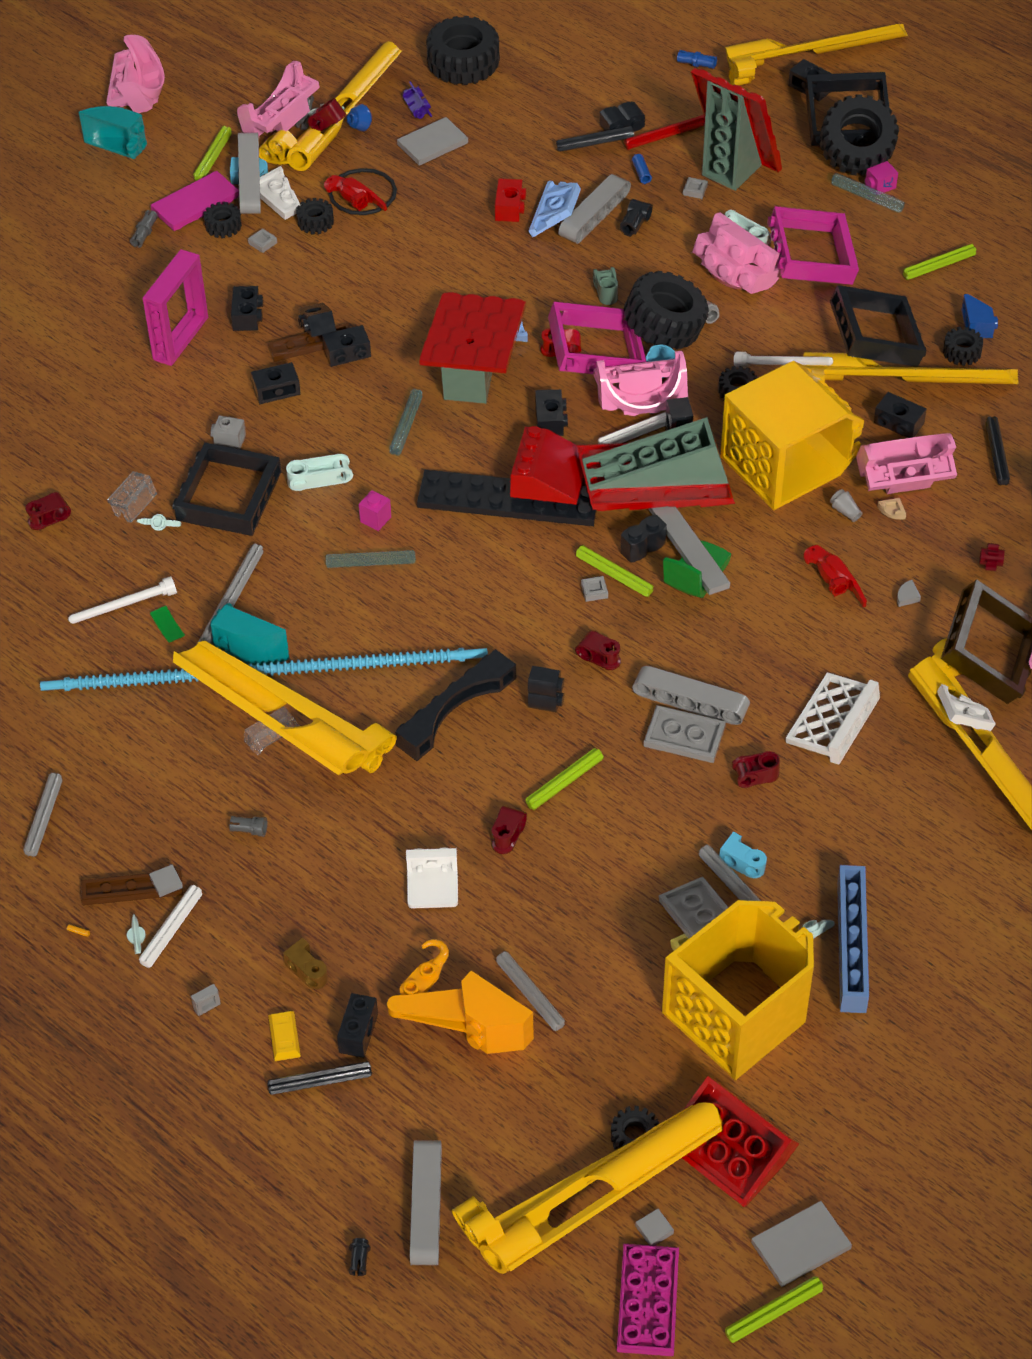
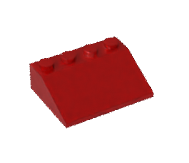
[510,426,584,505]
[682,1076,799,1207]

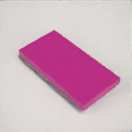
[151,171,240,231]
[617,1244,679,1356]

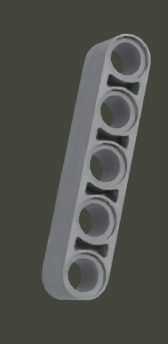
[238,132,261,214]
[558,174,631,244]
[632,666,750,725]
[410,1140,442,1265]

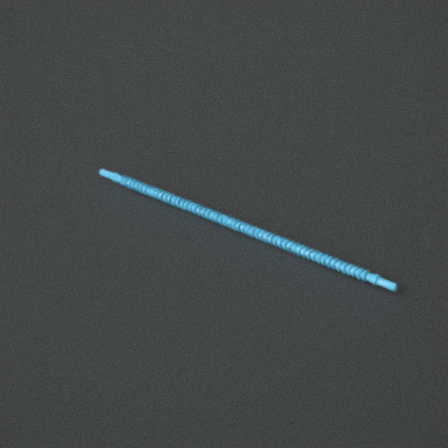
[40,648,488,691]

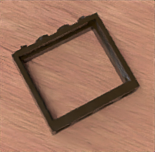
[941,579,1032,704]

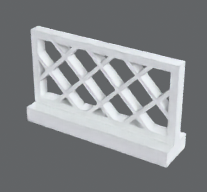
[786,672,880,765]

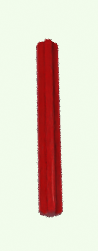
[624,115,705,150]

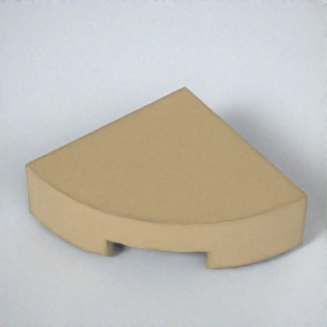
[877,498,906,520]

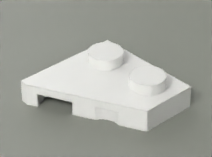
[937,684,995,731]

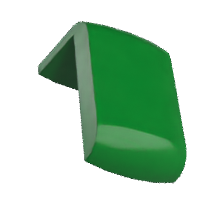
[663,540,731,598]

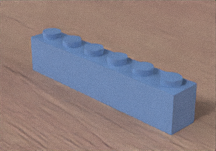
[837,865,869,1013]

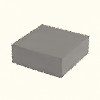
[683,177,708,199]
[248,228,277,253]
[581,576,608,602]
[149,864,183,897]
[191,984,221,1016]
[635,1209,674,1246]

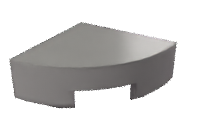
[897,580,921,607]

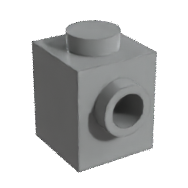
[211,416,246,449]

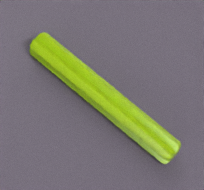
[193,126,232,181]
[903,244,976,280]
[576,545,654,597]
[525,748,604,810]
[725,1276,823,1343]

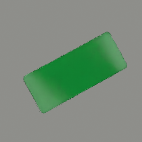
[150,606,185,643]

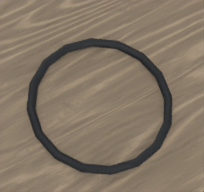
[328,168,397,215]

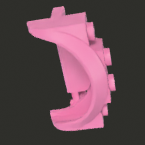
[106,35,165,113]
[237,61,320,137]
[692,212,781,294]
[594,351,688,416]
[856,433,957,494]

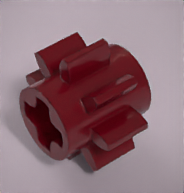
[979,543,1005,571]

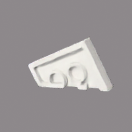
[260,166,301,220]

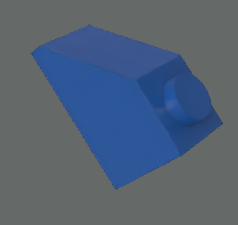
[961,294,998,338]

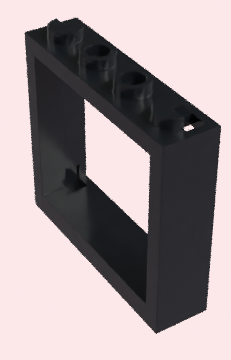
[805,72,889,146]
[830,285,926,367]
[173,442,281,536]

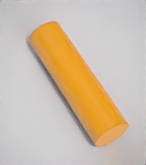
[67,924,90,937]

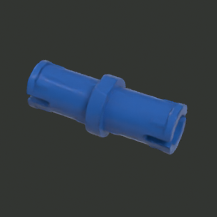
[677,50,717,69]

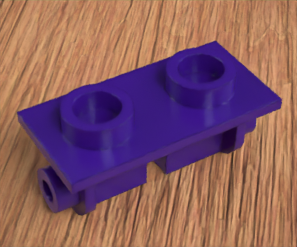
[402,81,432,119]

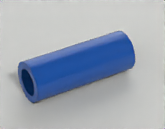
[632,154,652,184]

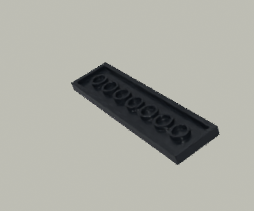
[417,469,597,527]

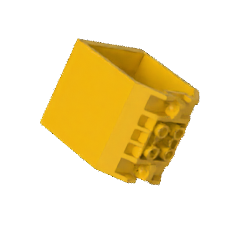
[720,361,864,511]
[662,900,814,1081]

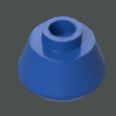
[347,104,372,131]

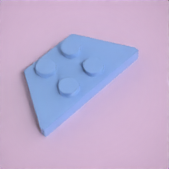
[529,181,581,237]

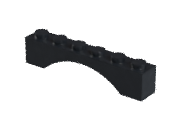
[395,649,516,761]

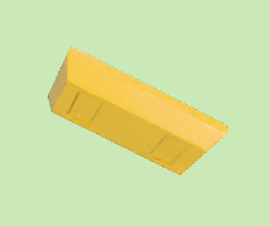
[268,1011,301,1061]

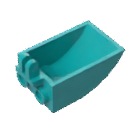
[79,106,147,159]
[210,603,290,666]

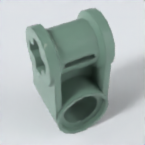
[593,267,618,305]

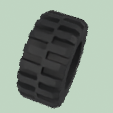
[426,16,500,85]
[820,94,899,176]
[624,271,709,350]

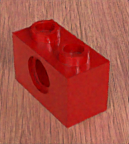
[495,178,526,222]

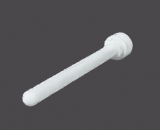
[734,352,833,369]
[68,576,177,624]

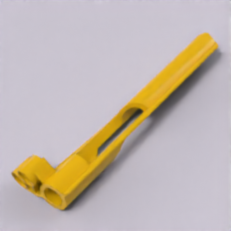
[725,23,908,85]
[259,41,402,171]
[803,352,1018,384]
[908,638,1032,830]
[173,641,397,775]
[452,1102,722,1274]

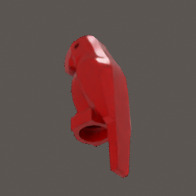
[324,175,387,211]
[803,545,867,607]

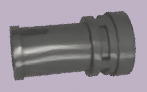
[229,816,268,837]

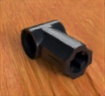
[620,199,653,237]

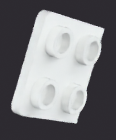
[406,847,458,908]

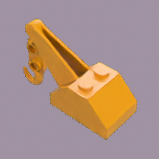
[387,939,534,1054]

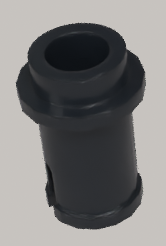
[349,1238,371,1276]

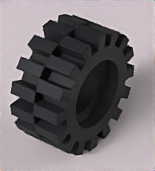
[296,198,334,235]
[204,202,242,238]
[943,327,983,366]
[718,366,758,401]
[611,1106,659,1150]

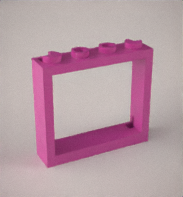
[768,206,859,285]
[143,249,209,366]
[548,302,646,374]

